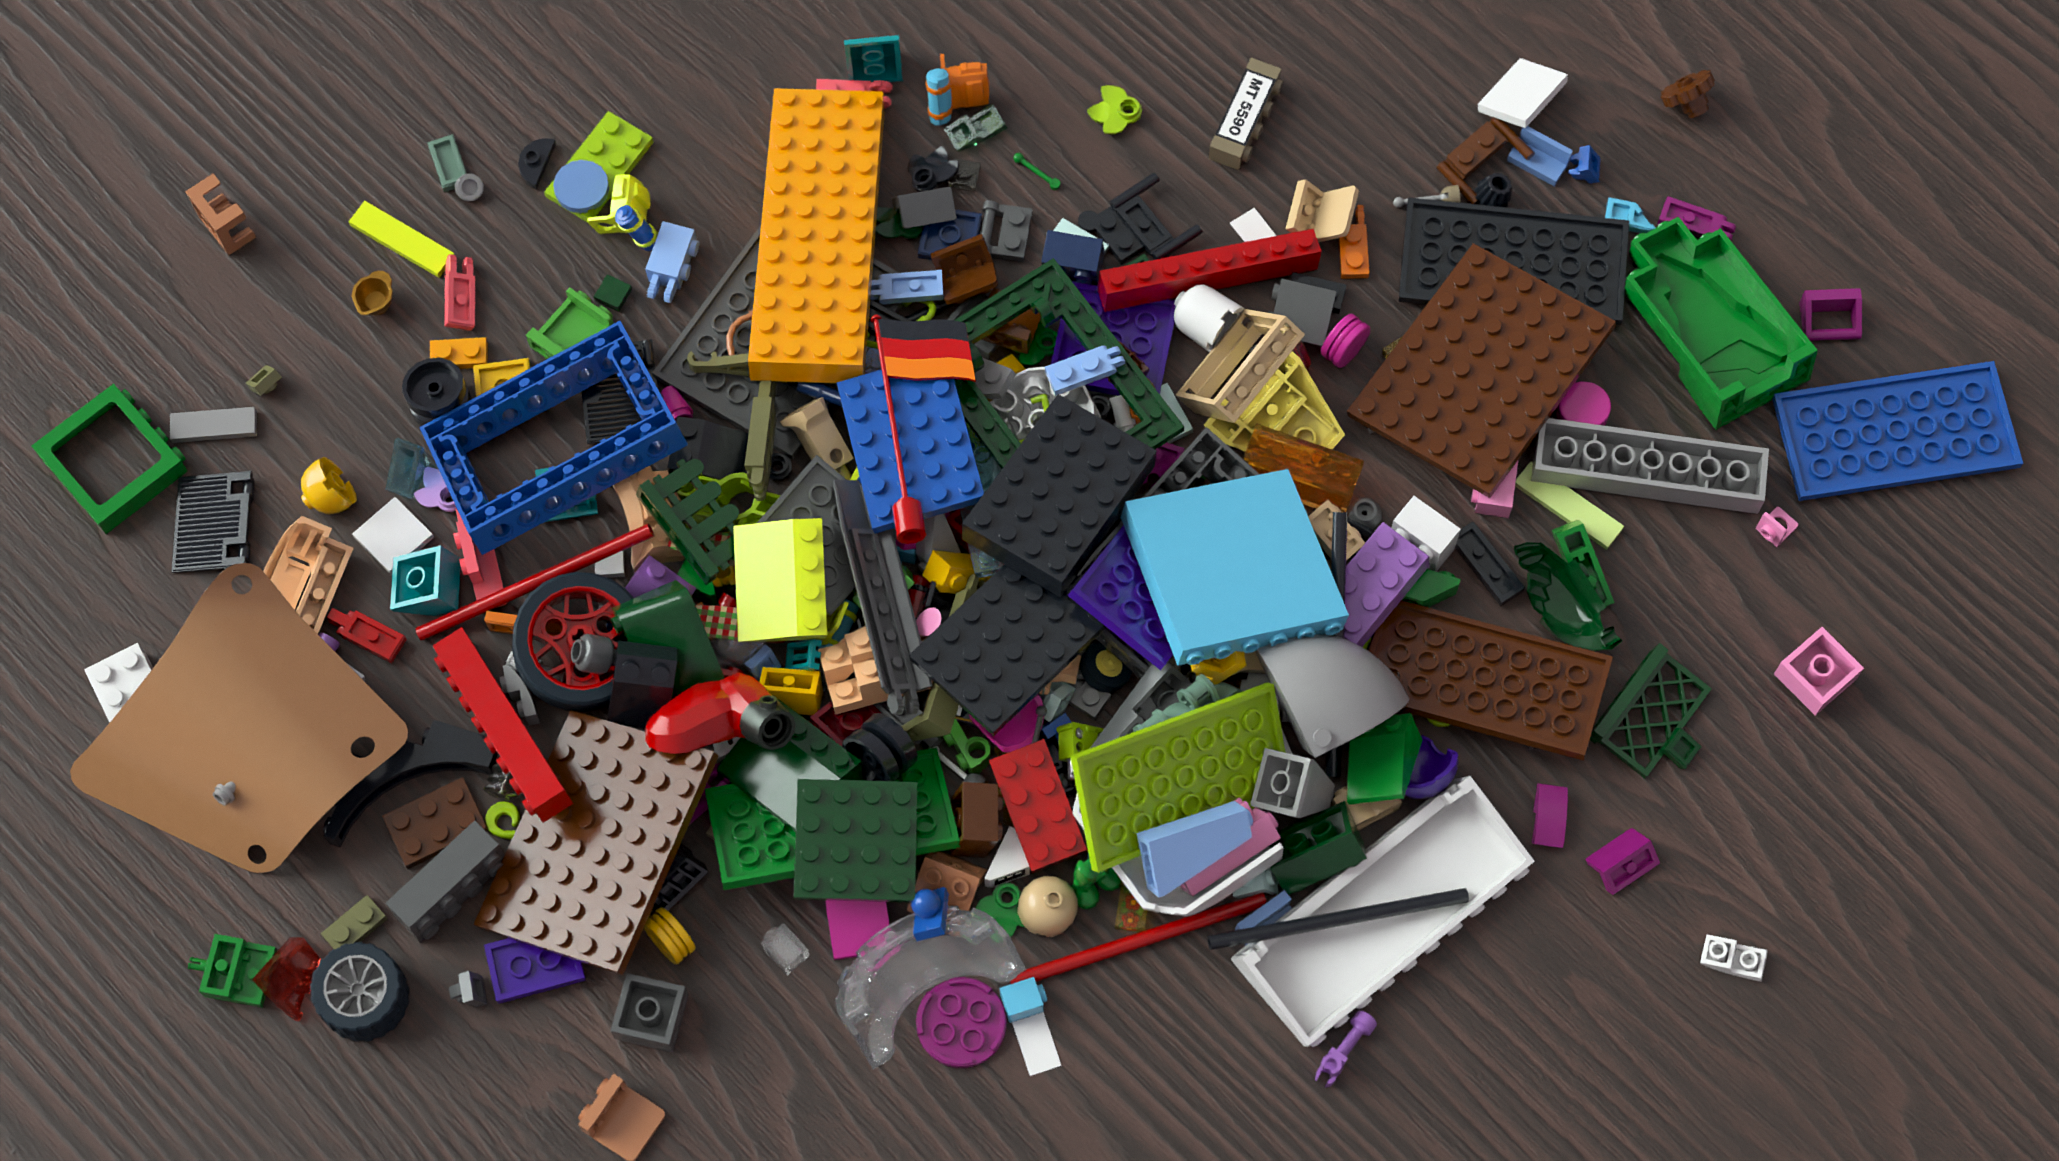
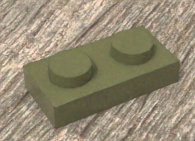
[321,895,388,950]

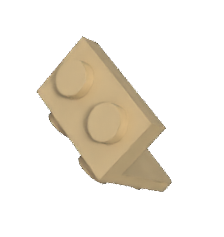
[1286,179,1359,242]

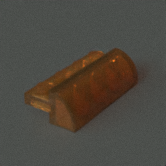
[1243,423,1364,512]

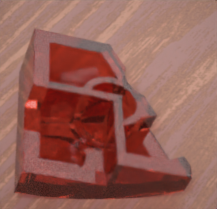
[252,937,320,1021]

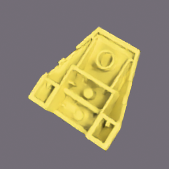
[1204,351,1345,478]

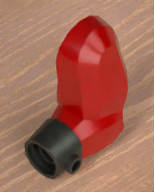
[645,673,796,754]

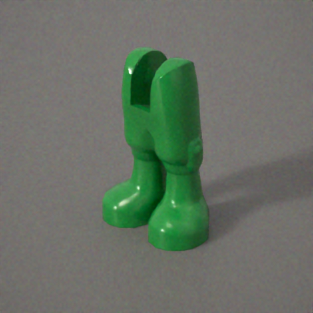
[1071,858,1122,909]

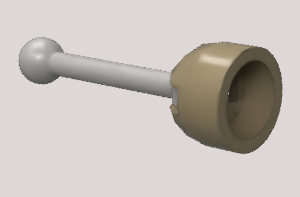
[1393,185,1460,208]

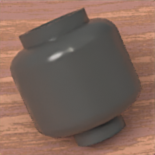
[571,634,617,675]

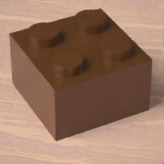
[950,782,1003,858]

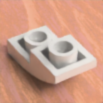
[1700,935,1768,982]

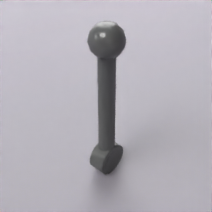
[1032,706,1047,743]

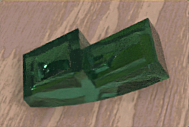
[944,103,1008,152]

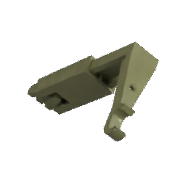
[687,351,777,501]
[901,574,985,741]

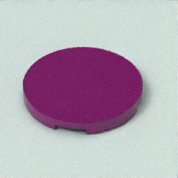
[916,977,1007,1068]

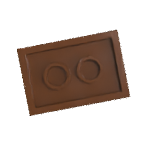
[382,777,488,869]

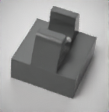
[449,971,487,1007]

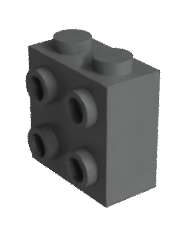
[1268,279,1336,346]

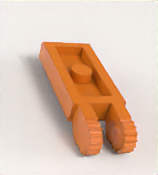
[1338,205,1369,279]

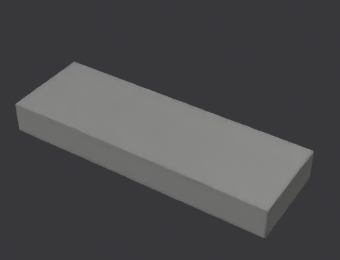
[170,407,257,443]

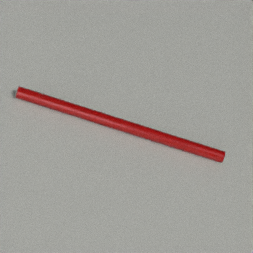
[415,523,654,641]
[1008,893,1267,984]

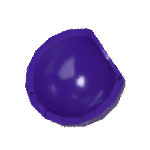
[1405,735,1459,799]

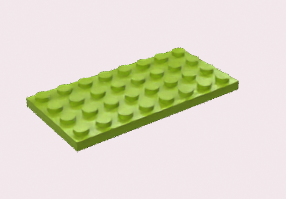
[1070,682,1286,873]

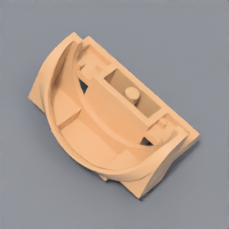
[613,466,685,572]
[818,625,933,715]

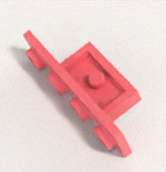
[453,508,507,608]

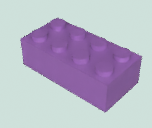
[1344,522,1430,647]

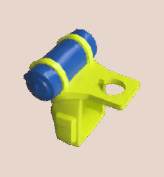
[587,174,658,251]

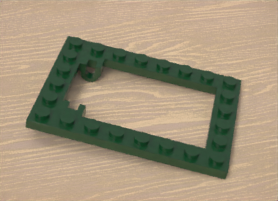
[954,258,1184,469]

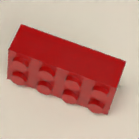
[989,739,1088,873]

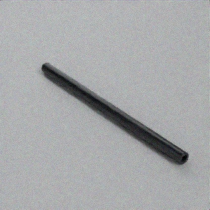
[1326,512,1347,777]
[1207,888,1469,950]

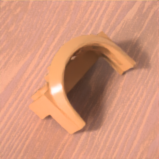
[263,516,353,634]

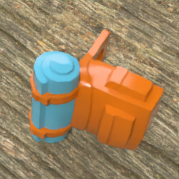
[925,54,989,125]

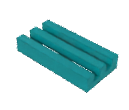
[785,639,822,671]

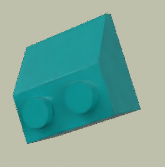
[390,545,461,616]

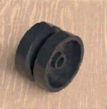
[402,358,471,426]
[842,713,918,781]

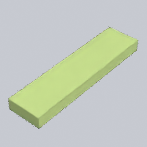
[1515,461,1624,550]

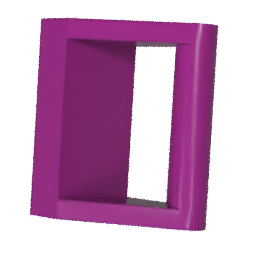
[1799,288,1862,341]

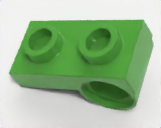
[943,718,991,774]

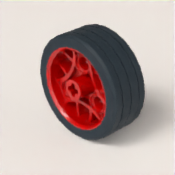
[512,572,633,712]

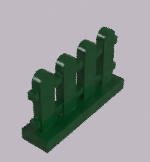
[636,458,739,585]

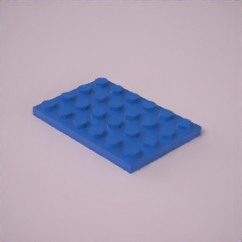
[837,369,984,534]

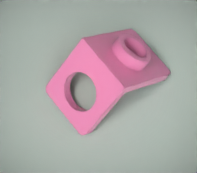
[1755,507,1798,547]

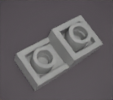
[500,665,540,726]

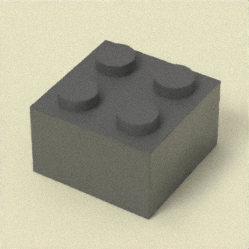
[611,973,689,1053]

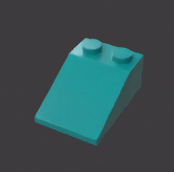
[844,35,903,82]

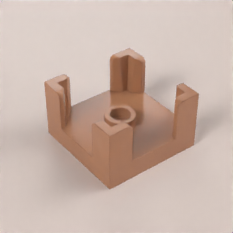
[185,174,256,256]

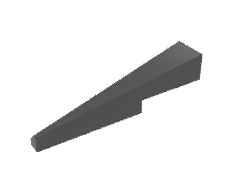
[1071,661,1193,776]

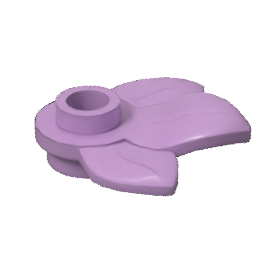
[414,467,456,512]

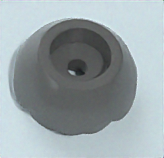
[1346,497,1382,529]

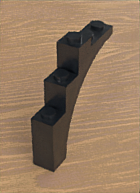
[323,720,500,847]

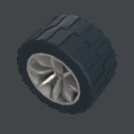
[310,942,410,1042]

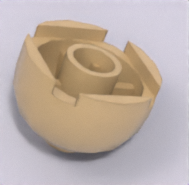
[1018,876,1078,937]

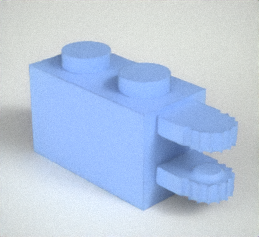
[645,221,699,303]

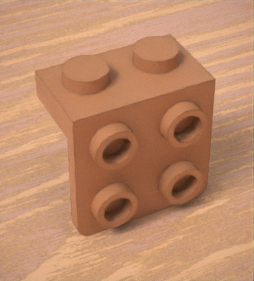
[578,1073,665,1161]

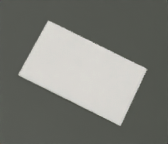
[1230,208,1276,242]
[1012,1012,1061,1076]

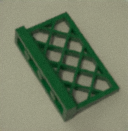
[1590,643,1712,778]

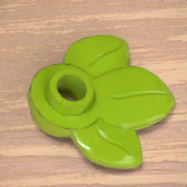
[1087,85,1142,134]

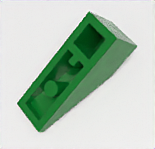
[1551,520,1615,606]

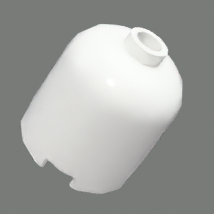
[1174,285,1244,352]

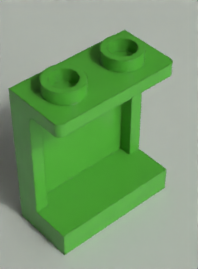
[526,287,614,359]

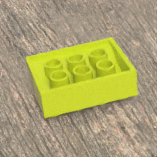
[733,518,827,643]

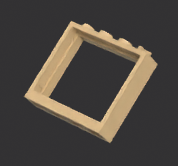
[1175,309,1305,423]

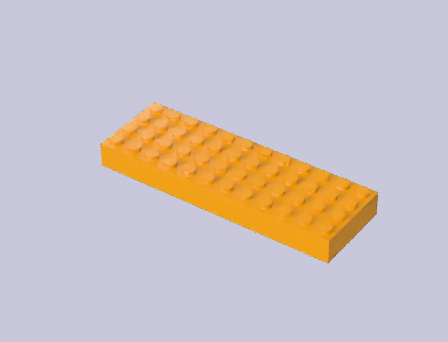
[748,88,885,383]

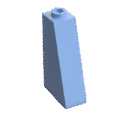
[1137,801,1253,898]

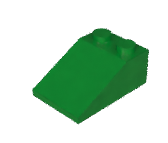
[1347,713,1422,805]

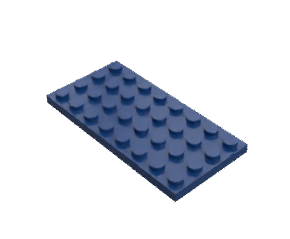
[1772,361,2023,501]

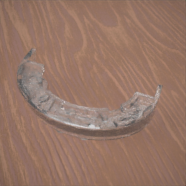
[835,906,1026,1070]

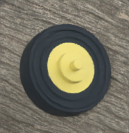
[1080,641,1132,693]

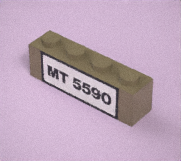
[1209,57,1284,170]

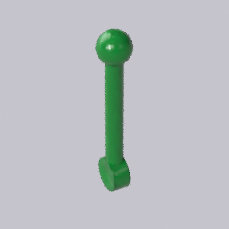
[1013,153,1060,190]

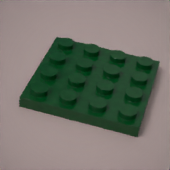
[794,779,917,902]

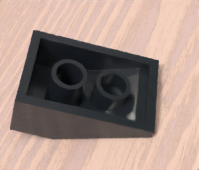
[667,416,749,480]
[607,641,677,728]

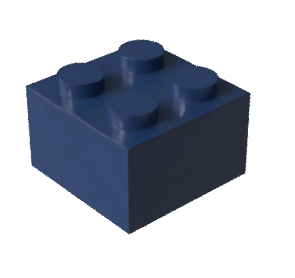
[1041,230,1105,285]

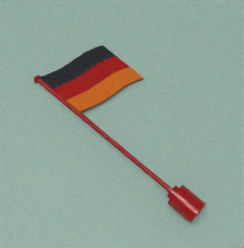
[871,315,976,544]

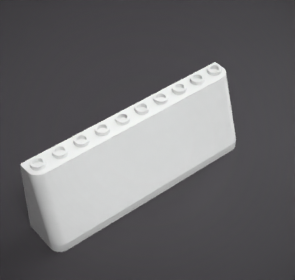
[1231,776,1535,1047]

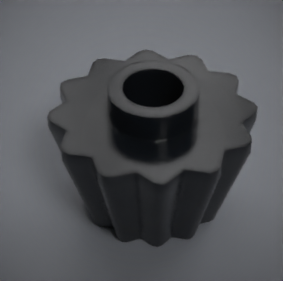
[1474,173,1512,208]

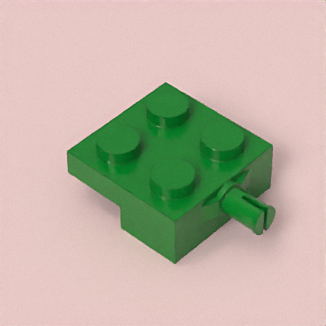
[188,934,278,1008]

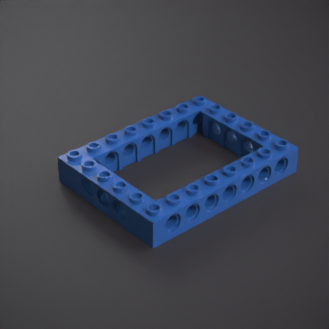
[419,321,688,555]

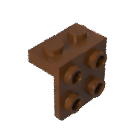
[930,234,998,305]

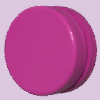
[1321,314,1371,368]
[1556,381,1611,426]

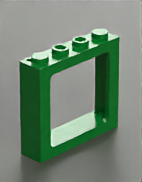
[32,383,188,534]

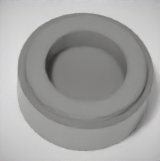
[455,174,484,201]

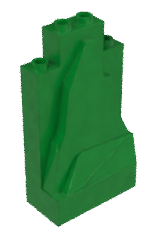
[1624,217,1818,430]

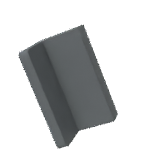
[892,187,957,229]

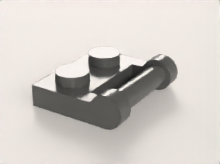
[981,200,1032,262]

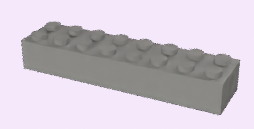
[1531,418,1769,514]

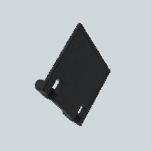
[581,339,658,444]
[172,471,255,573]

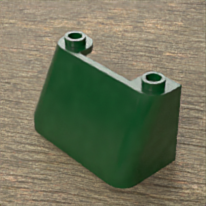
[611,580,725,700]

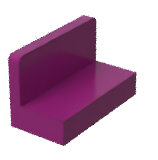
[1585,828,1660,895]

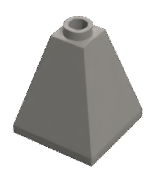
[1250,748,1335,818]

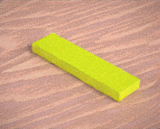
[348,201,454,278]

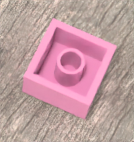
[1774,627,1864,716]

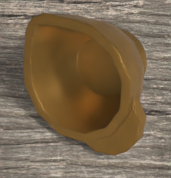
[352,270,393,315]

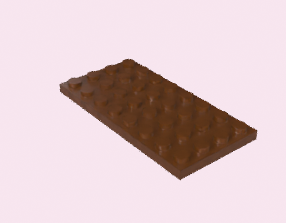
[1369,600,1613,761]

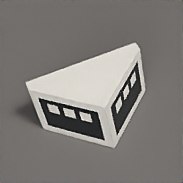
[984,826,1030,889]

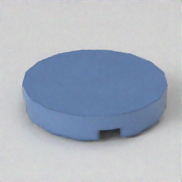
[553,160,609,213]

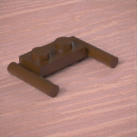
[1436,117,1535,204]

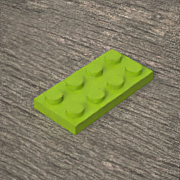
[544,111,654,222]

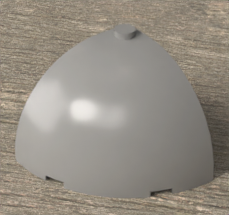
[1255,634,1409,757]

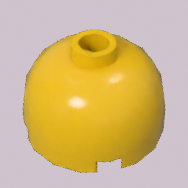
[301,457,357,515]

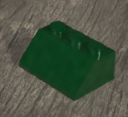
[1269,801,1367,895]

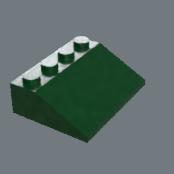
[717,699,863,832]

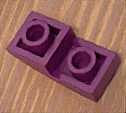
[1532,783,1568,848]

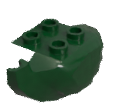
[1514,542,1622,651]

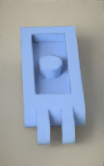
[870,270,944,304]
[1045,345,1125,396]

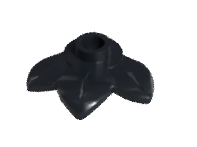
[908,146,959,192]

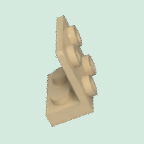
[1308,500,1365,560]

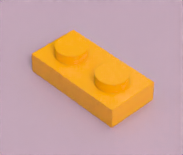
[430,337,488,369]

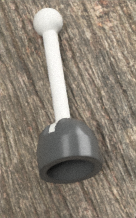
[928,746,989,783]

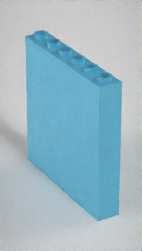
[1121,469,1349,665]

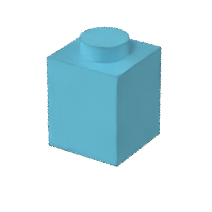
[1000,977,1047,1023]

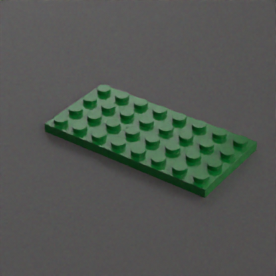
[705,748,960,890]

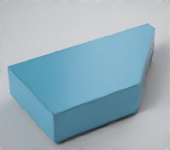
[1605,197,1655,233]

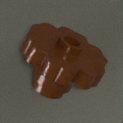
[1661,70,1715,118]

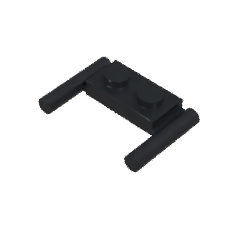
[1109,172,1203,260]

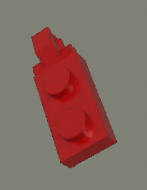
[327,608,407,664]

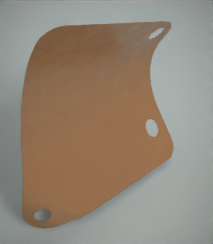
[70,563,408,873]

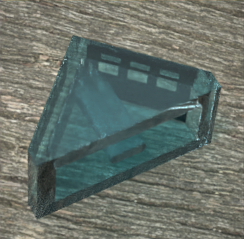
[385,438,430,499]

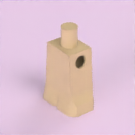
[780,397,854,480]

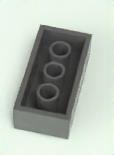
[385,820,505,943]

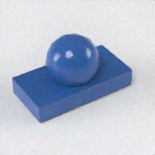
[911,887,949,941]

